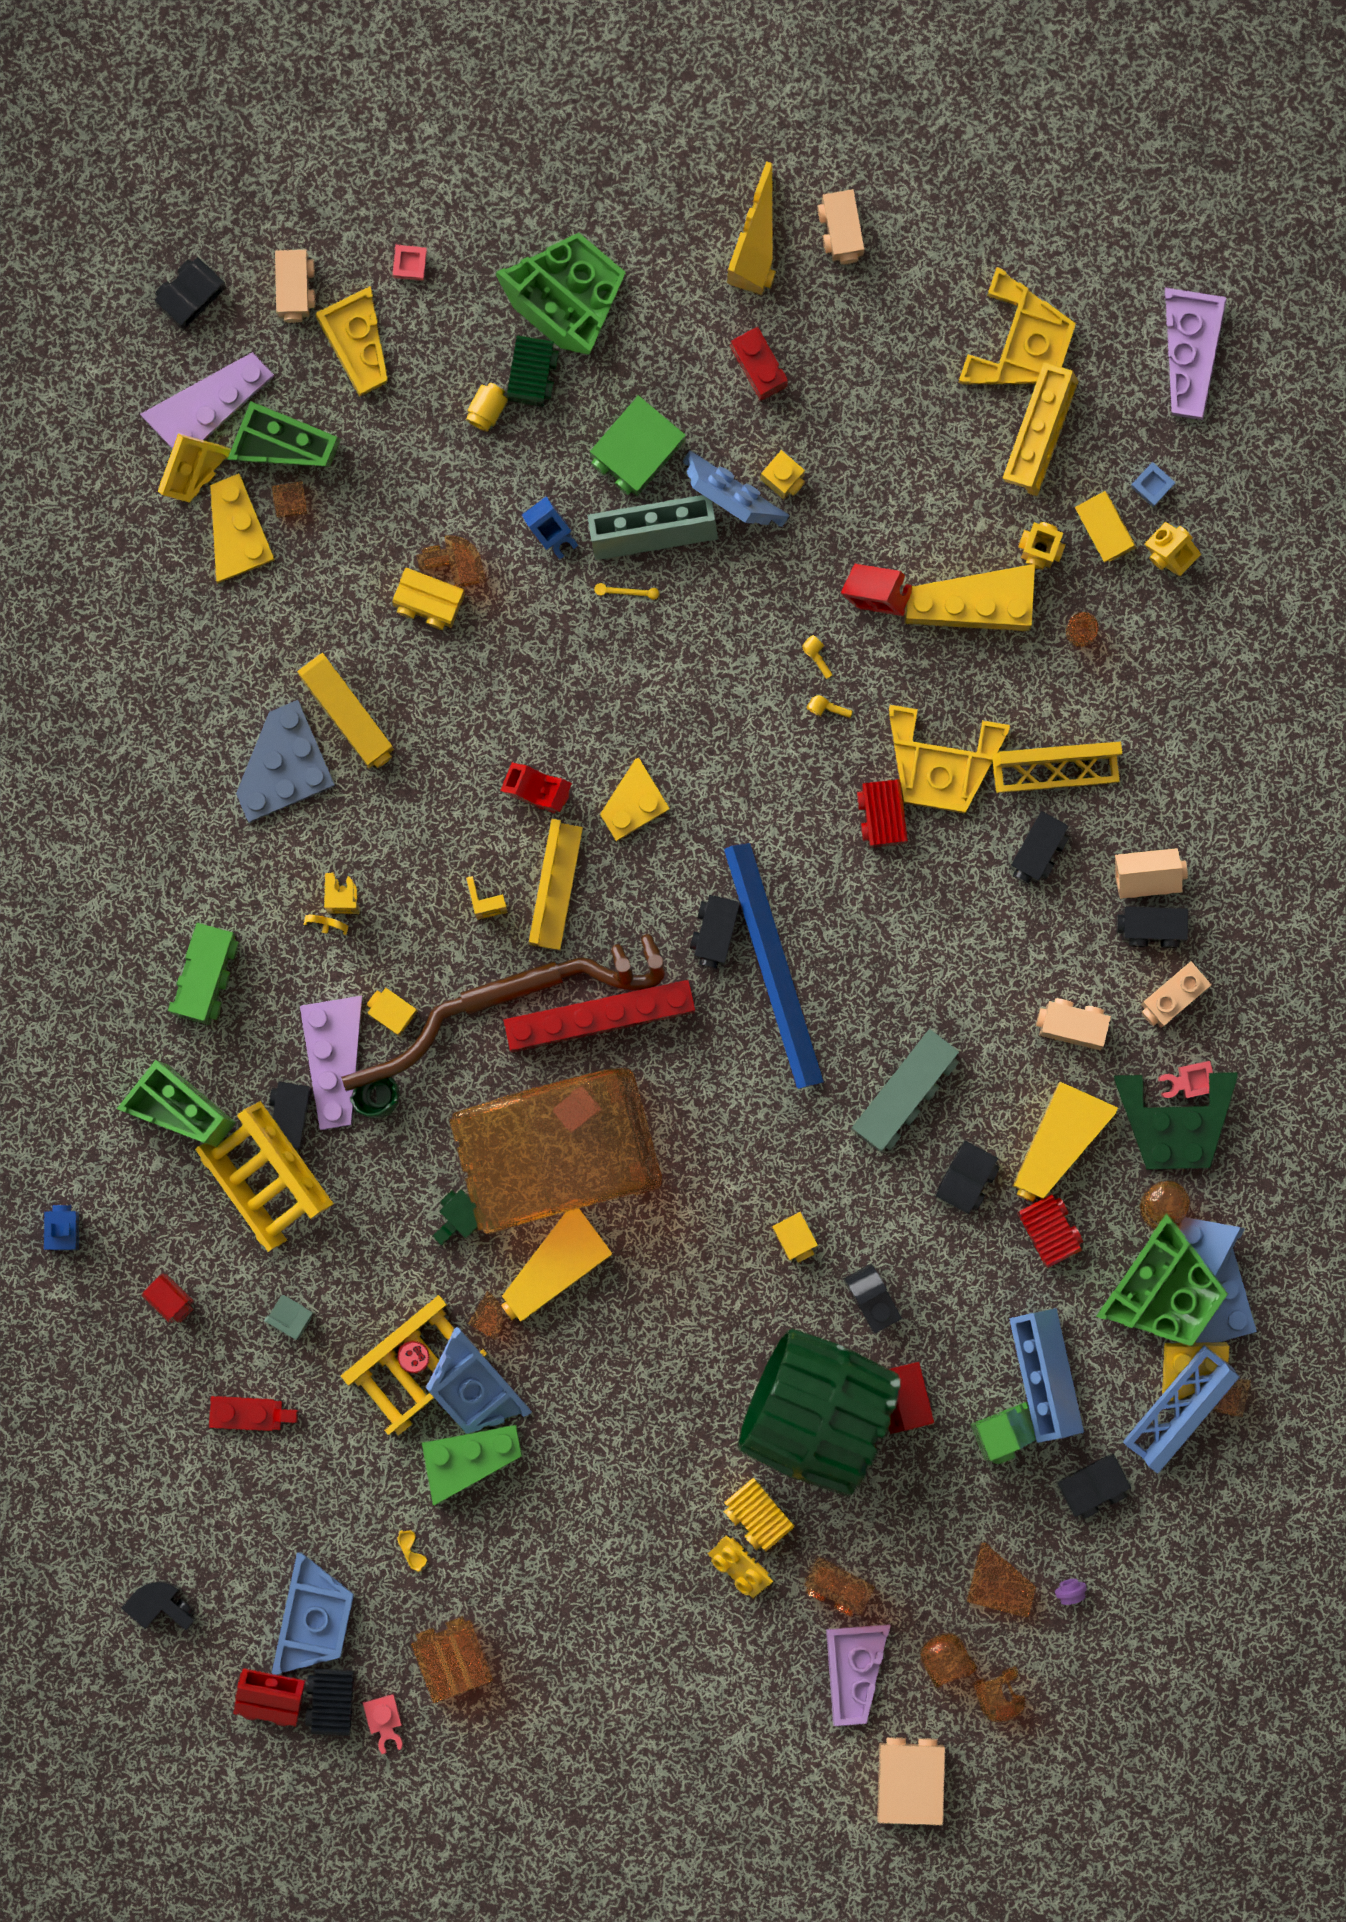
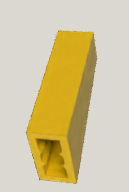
[297,653,394,769]
[1012,1082,1118,1202]
[501,1203,613,1322]

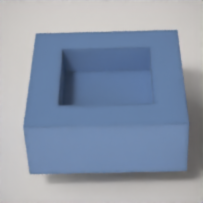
[1130,462,1175,507]

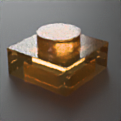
[271,481,308,519]

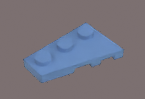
[1180,1217,1245,1278]
[1195,1248,1257,1343]

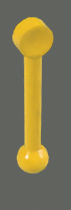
[594,583,660,600]

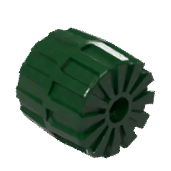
[738,1329,900,1497]

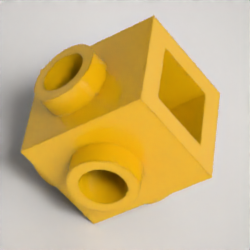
[1018,522,1066,570]
[1144,522,1201,576]

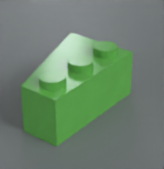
[970,1401,1036,1464]
[422,1425,522,1506]

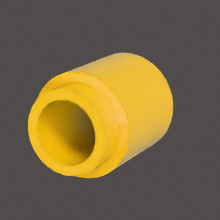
[466,383,508,432]

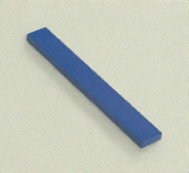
[724,843,824,1089]

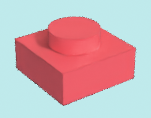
[393,245,427,281]

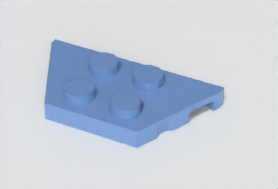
[683,450,790,527]
[426,1327,532,1434]
[272,1552,354,1675]

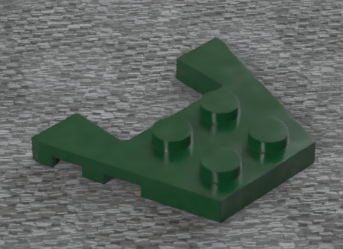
[1114,1072,1238,1169]

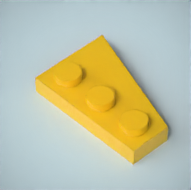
[210,474,275,584]

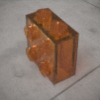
[802,1555,876,1617]
[411,1616,494,1704]

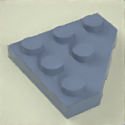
[236,700,335,823]

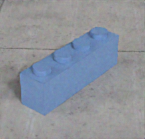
[1009,1308,1084,1443]

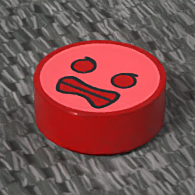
[397,1340,430,1373]

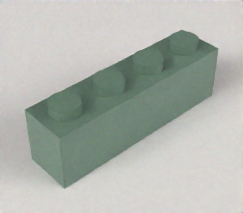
[587,495,718,560]
[851,1029,959,1152]

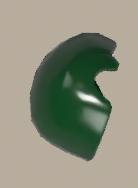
[350,1077,400,1119]

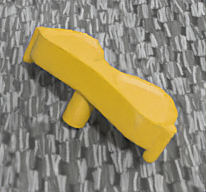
[304,915,349,935]
[398,1530,427,1572]

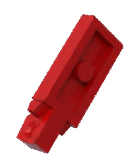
[209,1396,298,1431]

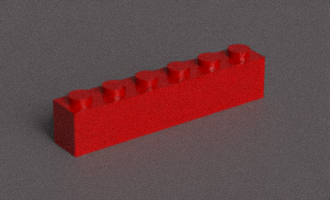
[503,980,695,1053]

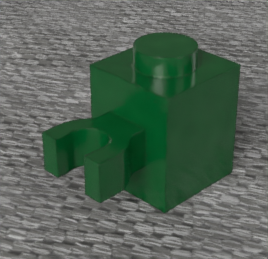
[432,1189,488,1246]

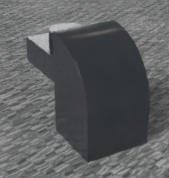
[843,1263,902,1334]
[121,1581,197,1630]

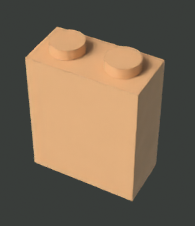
[877,1737,945,1825]

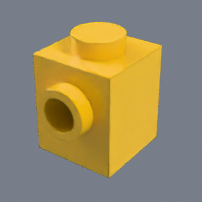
[760,450,805,500]

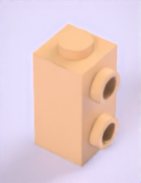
[817,189,864,264]
[275,250,315,323]
[1115,848,1188,899]
[1141,961,1211,1028]
[1036,998,1111,1051]

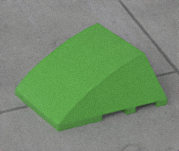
[495,233,626,355]
[1096,1213,1228,1346]

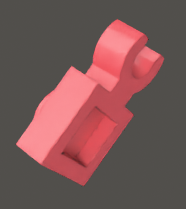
[1158,1061,1213,1098]
[363,1694,403,1754]

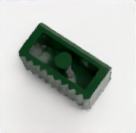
[506,335,559,407]

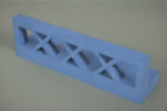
[1123,1345,1239,1473]

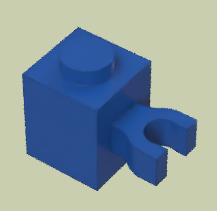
[522,496,578,560]
[44,1205,79,1250]

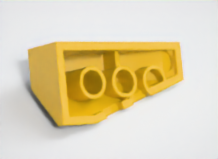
[727,161,776,295]

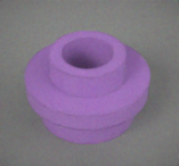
[1055,1578,1087,1605]

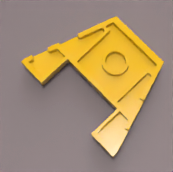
[958,267,1076,384]
[889,705,1010,814]

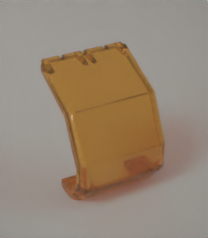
[449,1068,662,1234]

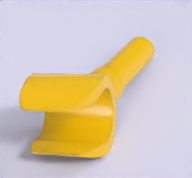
[802,635,832,679]
[806,696,852,718]

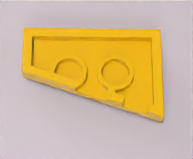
[315,286,387,397]

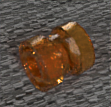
[1065,612,1099,647]

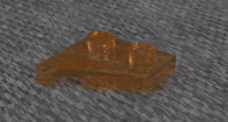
[966,1542,1036,1618]

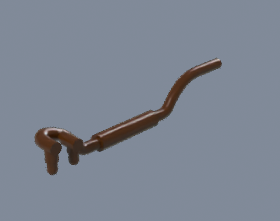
[341,934,666,1092]

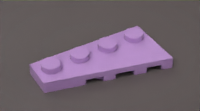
[1165,288,1227,420]
[140,353,274,449]
[300,996,362,1130]

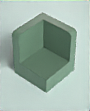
[264,1295,315,1340]

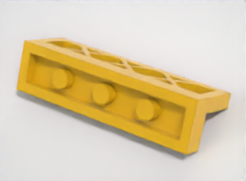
[1003,363,1078,497]
[992,741,1122,793]
[529,819,583,951]

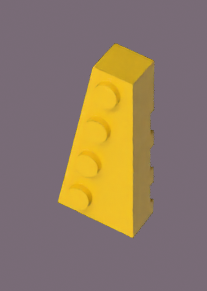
[905,564,1035,631]

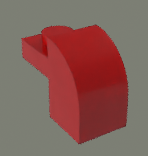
[500,762,572,813]

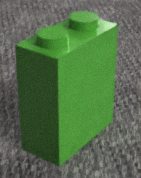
[590,395,686,496]

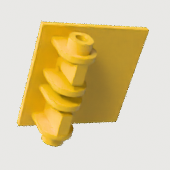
[708,1535,773,1598]

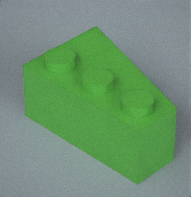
[228,401,342,467]
[168,923,239,1025]
[117,1060,236,1147]

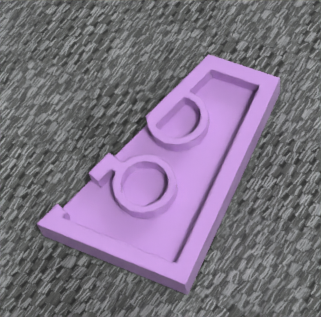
[826,1624,891,1726]

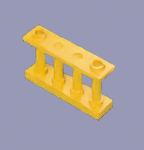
[195,1101,334,1252]
[341,1295,487,1436]

